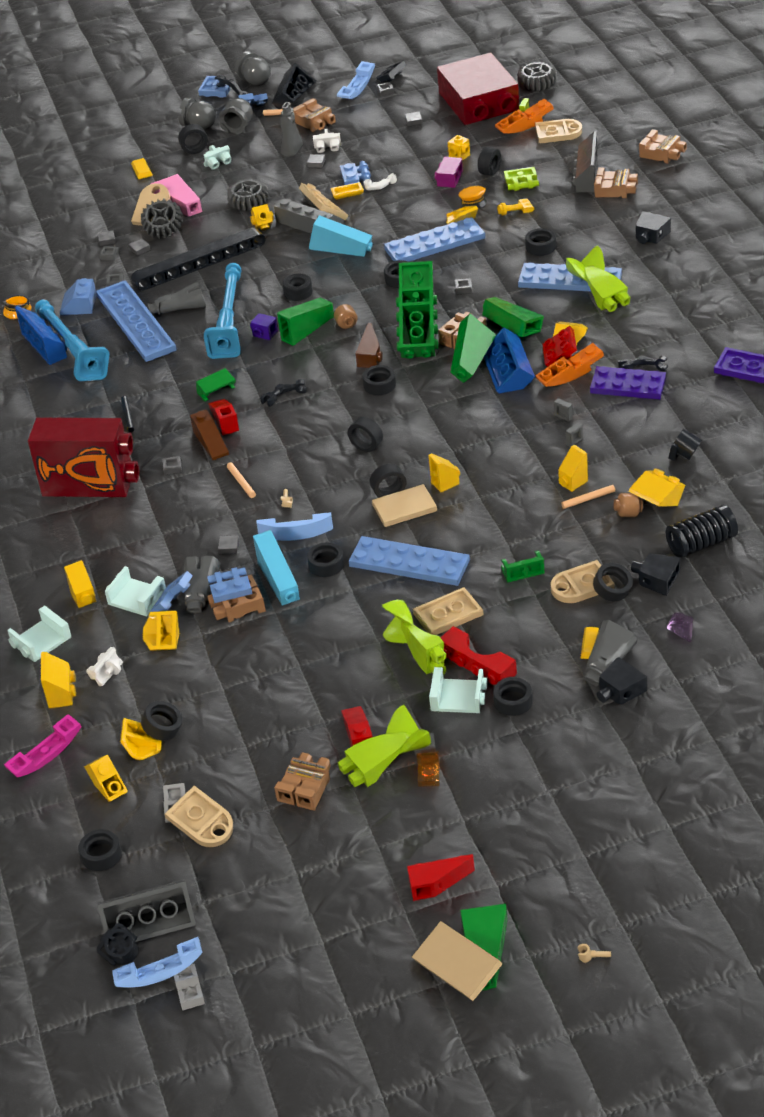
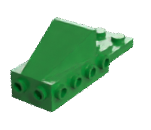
[396,261,438,359]

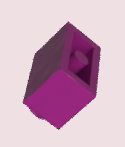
[434,157,463,188]

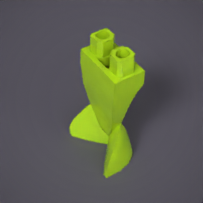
[566,245,630,312]
[382,599,446,674]
[338,705,431,787]

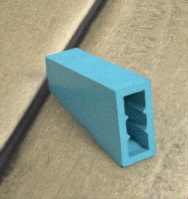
[309,215,373,257]
[253,530,300,606]

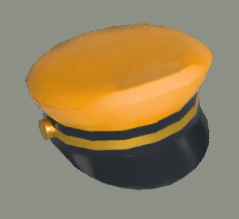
[458,186,487,209]
[2,295,32,320]

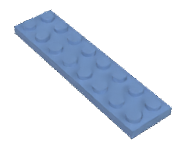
[96,280,177,362]

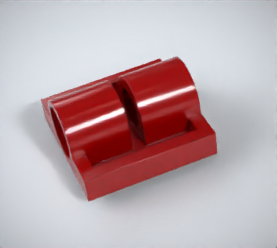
[542,326,577,367]

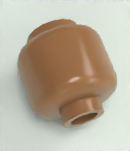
[334,304,358,329]
[614,493,643,517]

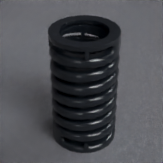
[665,504,738,558]

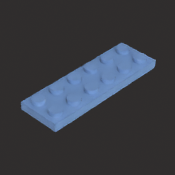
[384,217,485,262]
[518,262,622,291]
[349,536,470,586]

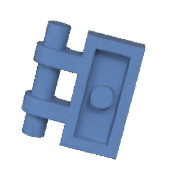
[340,161,371,185]
[207,567,252,603]

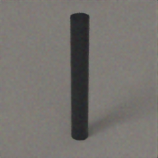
[121,396,134,433]

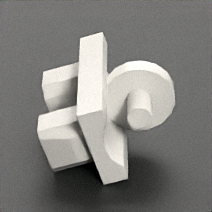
[313,129,341,153]
[86,647,123,686]

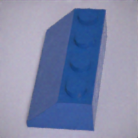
[15,306,68,365]
[484,328,535,393]

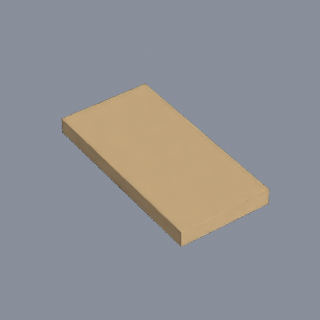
[412,921,502,1001]

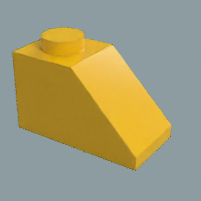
[558,445,588,492]
[428,453,460,492]
[64,560,97,608]

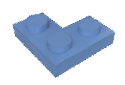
[198,76,230,98]
[238,93,268,106]
[150,571,193,612]

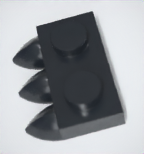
[376,60,406,83]

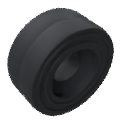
[478,147,501,176]
[283,273,313,301]

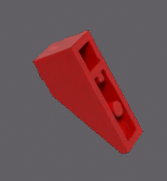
[341,706,373,747]

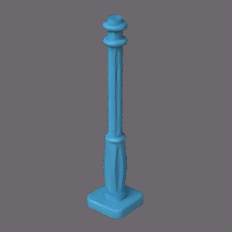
[204,263,241,359]
[35,299,110,381]

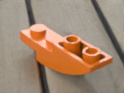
[495,99,554,134]
[535,343,604,387]

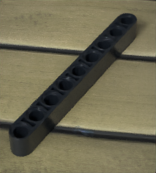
[131,227,266,291]

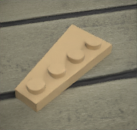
[299,183,348,221]

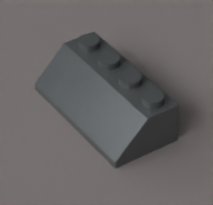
[572,131,597,192]
[274,198,344,234]
[97,879,196,942]

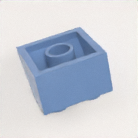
[60,278,97,315]

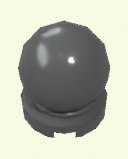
[235,51,271,86]
[178,98,216,129]
[219,98,253,135]

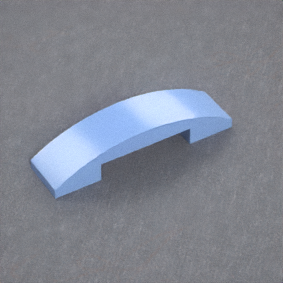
[337,61,375,99]
[256,512,333,541]
[112,937,202,987]

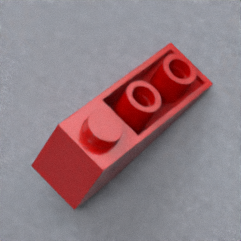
[208,399,239,435]
[407,854,475,901]

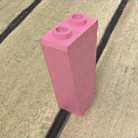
[151,174,202,217]

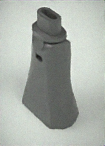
[280,102,303,157]
[148,281,206,315]
[183,556,221,613]
[584,620,638,686]

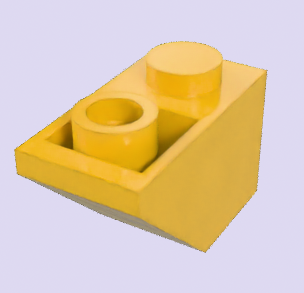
[84,755,128,802]

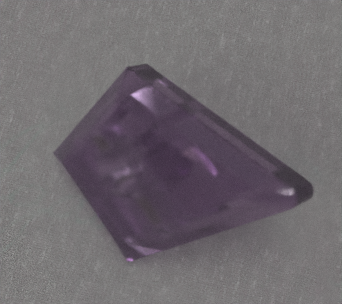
[667,612,693,642]

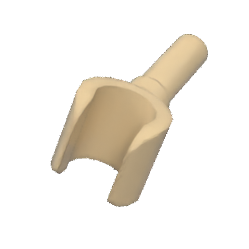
[281,489,293,508]
[578,944,611,963]

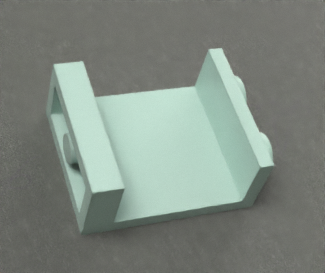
[105,566,166,616]
[7,606,71,662]
[429,667,487,713]

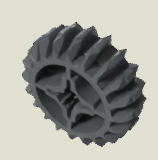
[517,62,556,91]
[227,179,269,211]
[141,198,183,239]

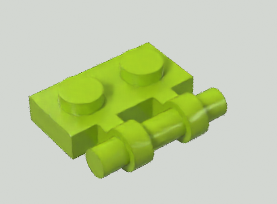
[504,167,539,191]

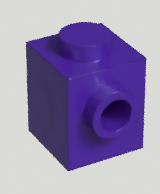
[250,313,278,340]

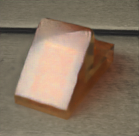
[417,751,440,787]

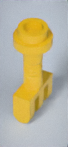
[497,199,534,216]

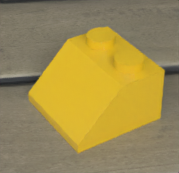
[628,469,685,507]
[41,652,76,708]

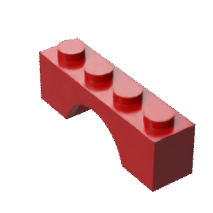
[440,626,517,685]

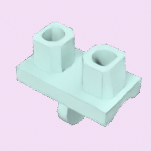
[204,145,231,170]

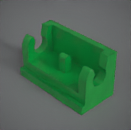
[196,368,236,401]
[501,550,545,583]

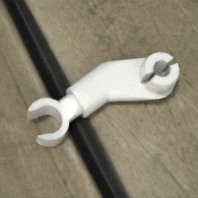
[363,173,397,191]

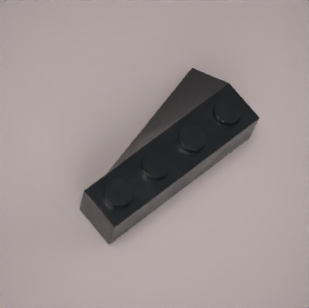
[272,63,317,109]

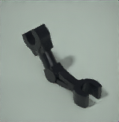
[215,75,248,98]
[618,356,668,371]
[260,379,307,407]

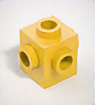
[448,135,470,161]
[250,204,274,230]

